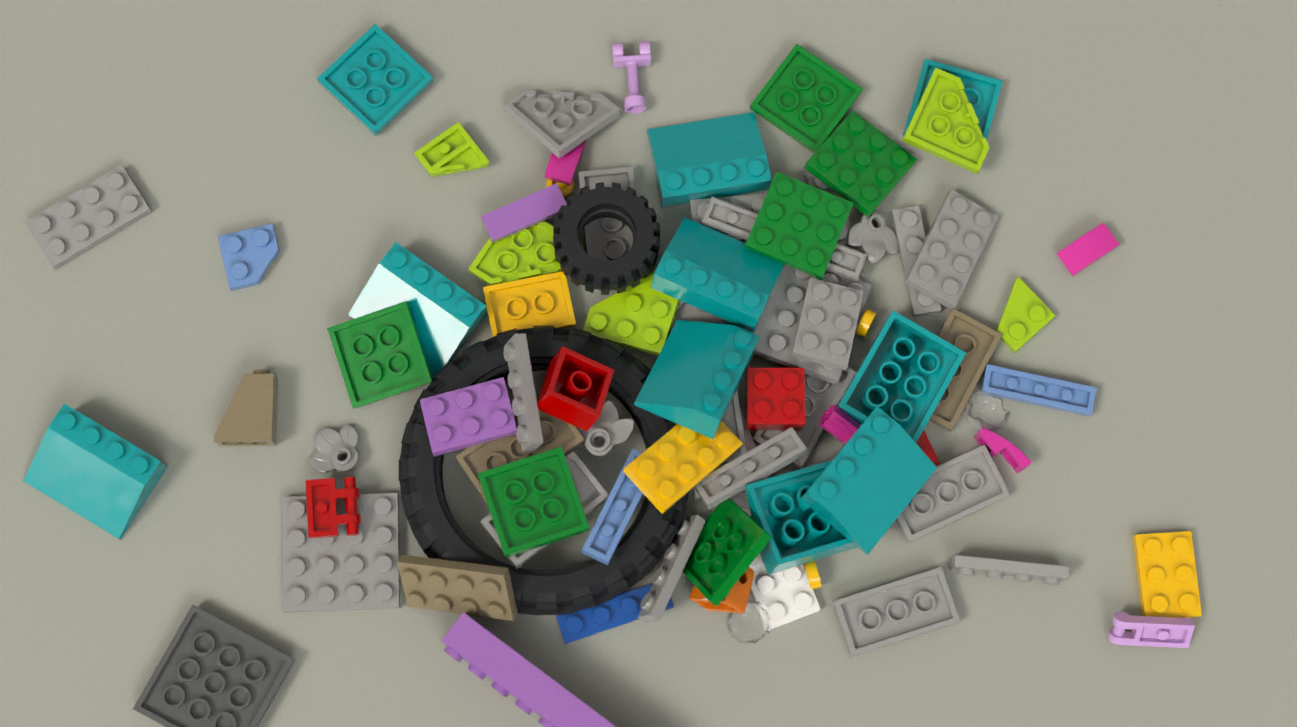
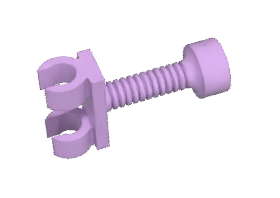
[612,41,651,114]

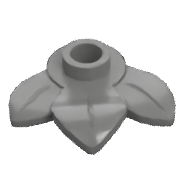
[848,211,898,265]
[577,401,634,456]
[307,424,359,473]

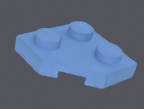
[218,223,280,291]

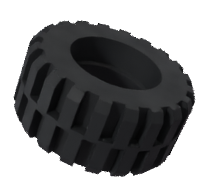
[553,182,661,295]

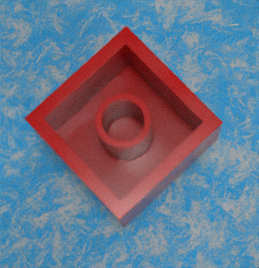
[537,346,614,431]
[745,368,805,431]

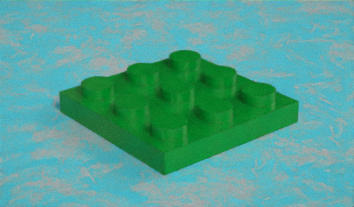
[749,44,863,153]
[804,110,917,218]
[744,171,853,280]
[327,301,433,409]
[477,447,590,558]
[682,498,772,606]

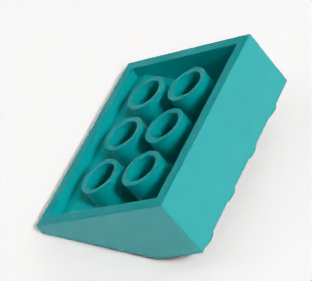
[647,112,772,208]
[651,217,785,332]
[348,242,488,377]
[837,311,966,443]
[634,320,760,439]
[23,403,168,540]
[800,406,937,555]
[745,460,858,575]

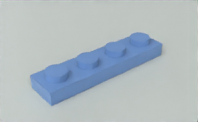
[980,364,1097,417]
[581,449,643,565]

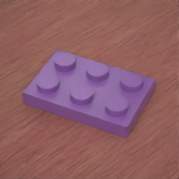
[420,377,517,456]

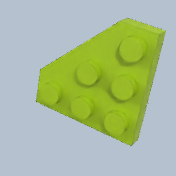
[902,67,990,174]
[468,221,584,285]
[583,272,680,356]

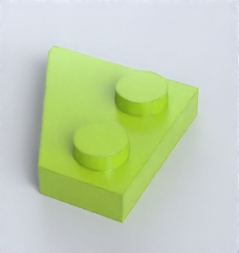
[414,122,490,177]
[996,277,1055,354]

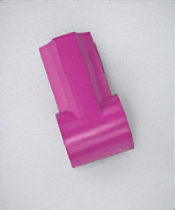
[819,405,861,445]

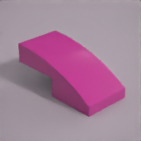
[544,140,587,186]
[1057,222,1120,276]
[973,429,1032,474]

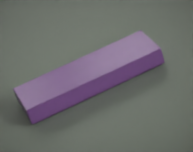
[481,183,567,243]

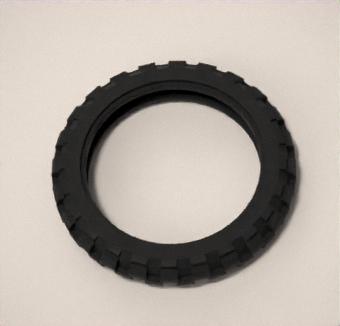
[399,326,689,616]

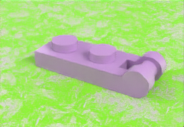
[1108,611,1195,648]

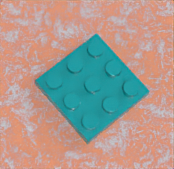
[317,24,434,136]
[903,59,1003,139]

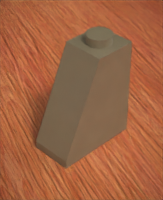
[214,369,278,446]

